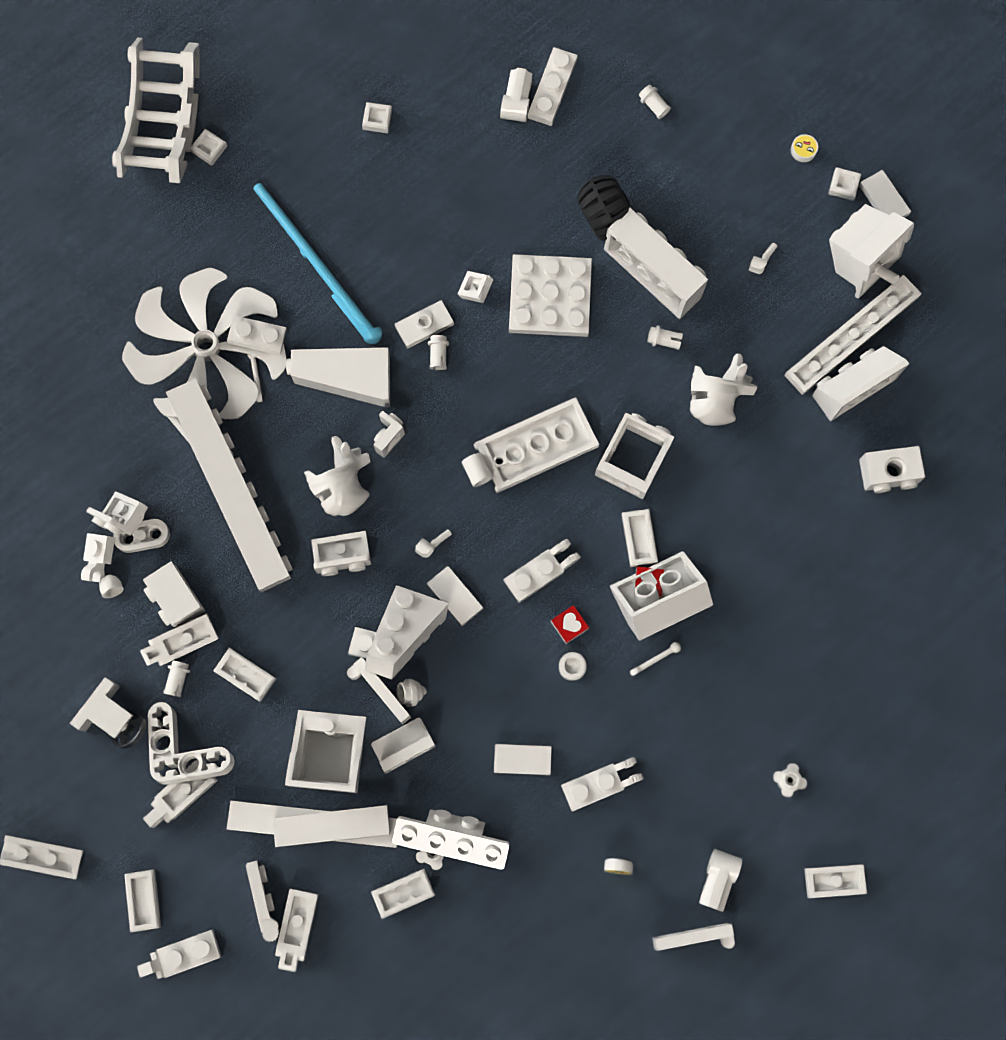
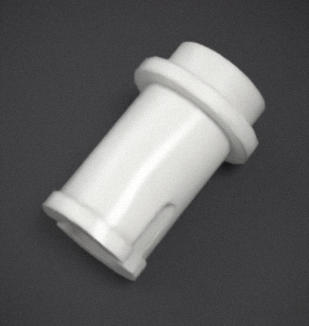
[639,85,671,119]
[647,325,683,350]
[428,335,449,370]
[163,660,190,697]

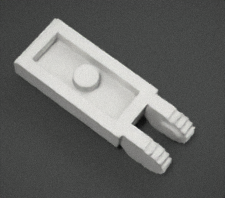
[503,539,581,603]
[561,757,644,811]
[246,861,280,942]

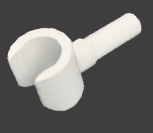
[749,243,777,274]
[415,529,452,558]

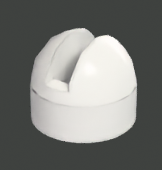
[99,575,124,598]

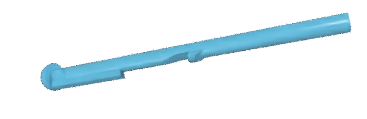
[253,183,382,344]

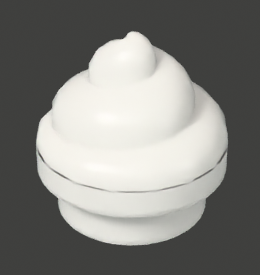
[397,679,427,707]

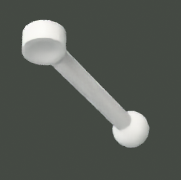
[247,354,263,402]
[629,642,681,676]

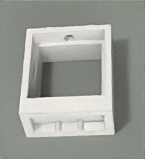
[595,413,674,499]

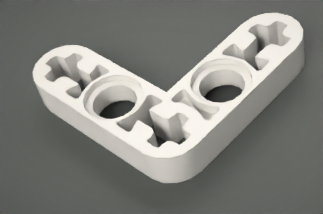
[148,702,235,785]

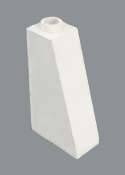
[286,348,390,407]

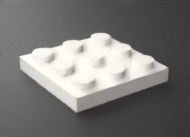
[509,254,592,337]

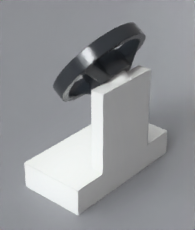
[70,677,146,749]

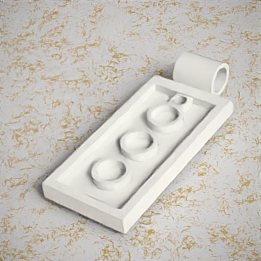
[462,397,599,493]

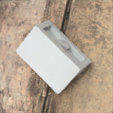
[371,718,436,773]

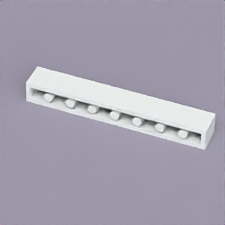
[166,379,293,592]

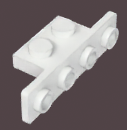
[392,809,509,869]

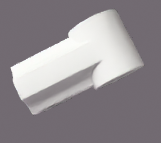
[500,68,532,122]
[699,849,742,912]

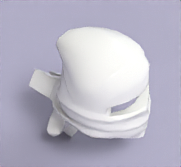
[690,354,757,426]
[304,436,370,516]

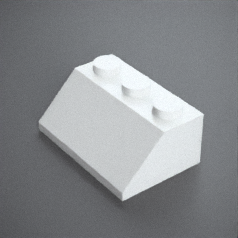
[812,346,909,421]
[610,551,713,641]

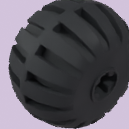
[577,175,632,241]

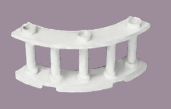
[112,37,200,183]

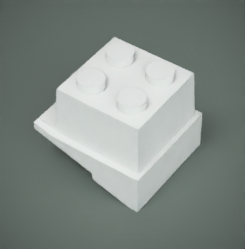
[829,204,914,299]
[285,710,367,793]

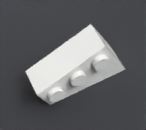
[365,585,449,679]

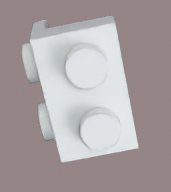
[86,491,148,536]
[311,531,371,576]

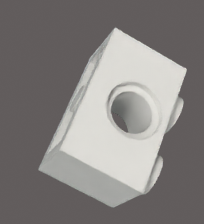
[859,446,925,493]

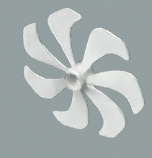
[122,268,286,419]

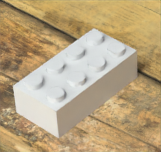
[604,208,708,319]

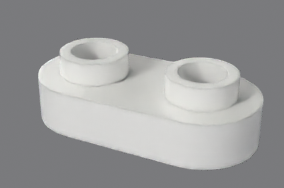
[113,519,170,553]

